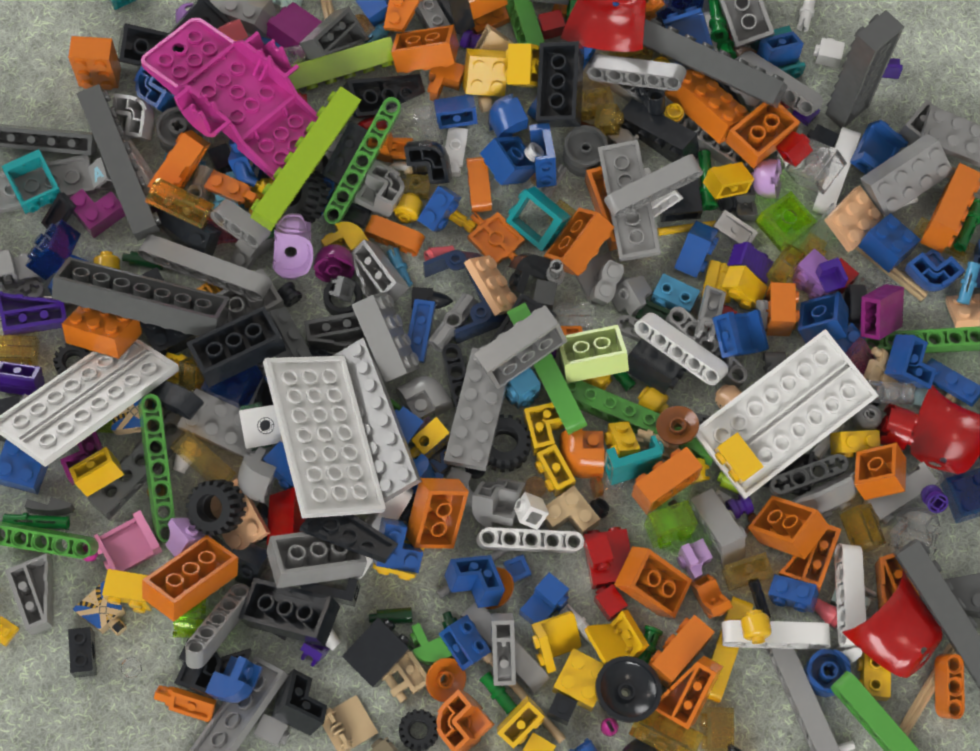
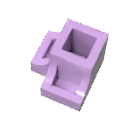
[166,518,213,557]
[677,538,713,582]

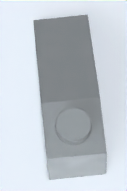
[491,613,516,686]

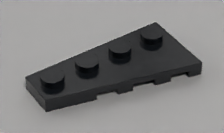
[299,515,398,564]

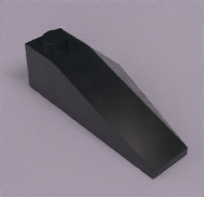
[118,23,176,66]
[343,74,425,118]
[151,194,222,256]

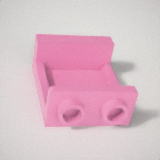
[94,510,162,572]

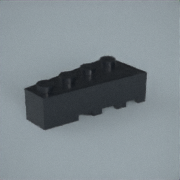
[618,99,699,162]

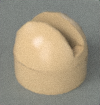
[478,96,493,113]

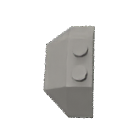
[210,0,277,39]
[790,469,857,520]

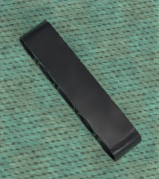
[442,343,466,413]
[145,380,204,420]

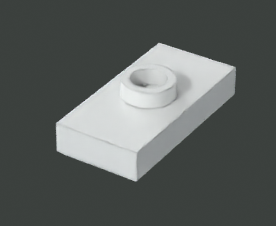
[445,127,468,167]

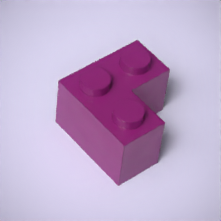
[70,189,126,238]
[60,431,103,486]

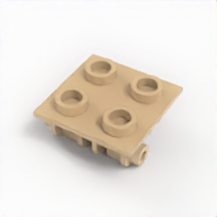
[322,695,378,751]

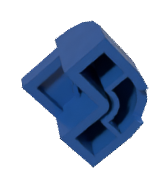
[134,65,177,112]
[488,93,528,138]
[904,249,965,292]
[205,656,263,703]

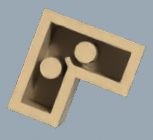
[544,486,600,536]

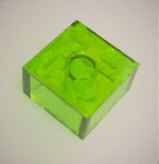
[755,191,817,252]
[644,500,698,549]

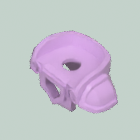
[273,213,313,280]

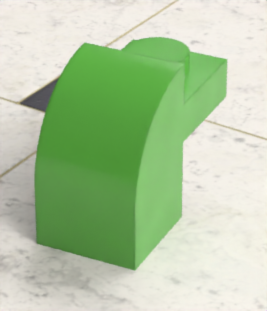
[409,623,454,666]

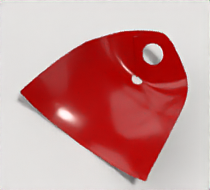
[560,0,646,52]
[910,385,980,474]
[842,569,943,678]

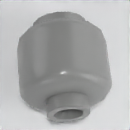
[853,404,882,431]

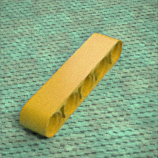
[708,596,754,703]

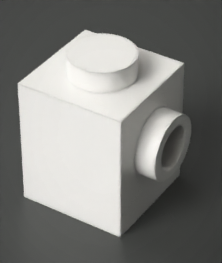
[813,38,845,68]
[514,492,549,530]

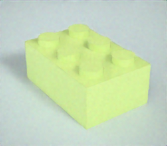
[558,325,629,383]

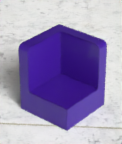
[882,58,903,79]
[816,257,848,293]

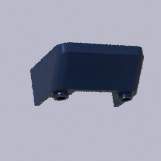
[423,250,508,344]

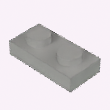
[713,210,758,244]

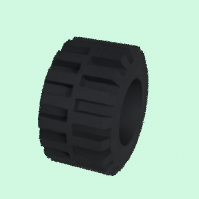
[282,174,329,223]
[487,414,531,473]
[186,479,247,536]

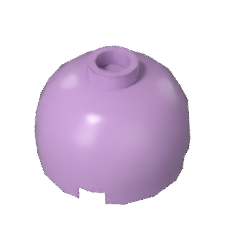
[750,159,782,199]

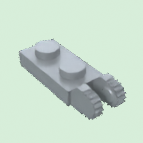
[695,285,726,342]

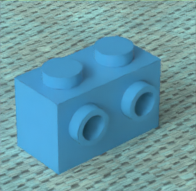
[651,273,700,314]
[506,368,541,409]

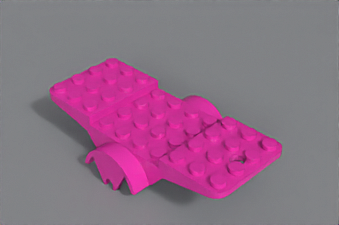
[141,17,319,180]

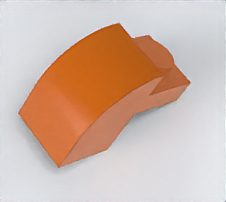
[427,62,465,101]
[367,129,414,163]
[690,574,733,619]

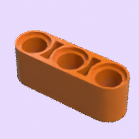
[466,157,492,213]
[364,215,425,257]
[934,654,965,719]

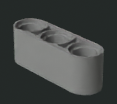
[210,199,271,249]

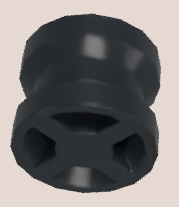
[277,282,303,308]

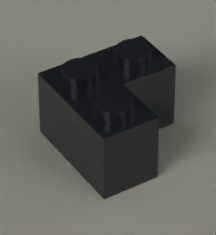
[272,669,327,736]

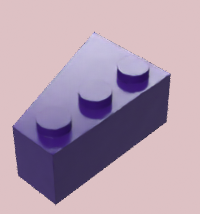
[0,291,67,337]

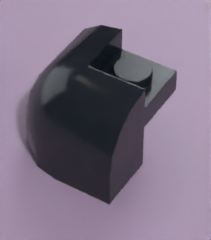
[404,140,452,184]
[174,638,224,699]

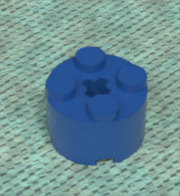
[804,649,851,698]

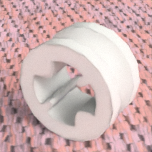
[524,142,544,162]

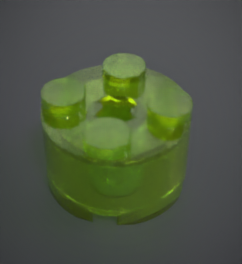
[173,599,206,638]

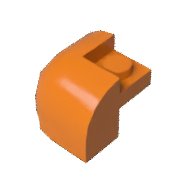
[560,428,604,478]
[436,689,495,751]

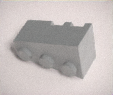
[351,239,409,303]
[862,461,938,525]
[690,488,747,568]
[5,553,53,635]

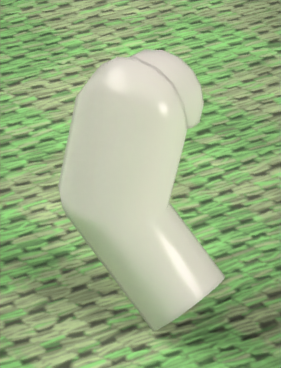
[389,161,413,175]

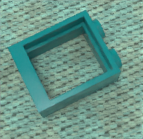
[1,149,61,214]
[506,186,571,252]

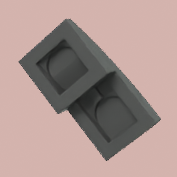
[735,184,758,221]
[24,497,75,516]

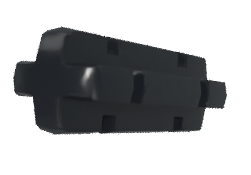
[748,579,771,618]

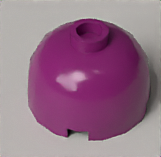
[314,244,355,282]

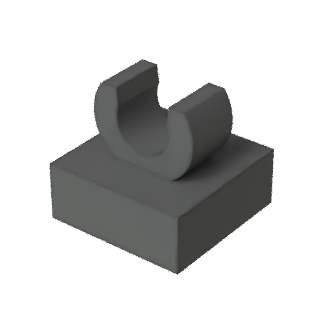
[329,276,356,302]

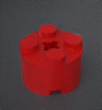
[877,403,919,451]

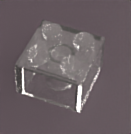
[785,138,847,195]

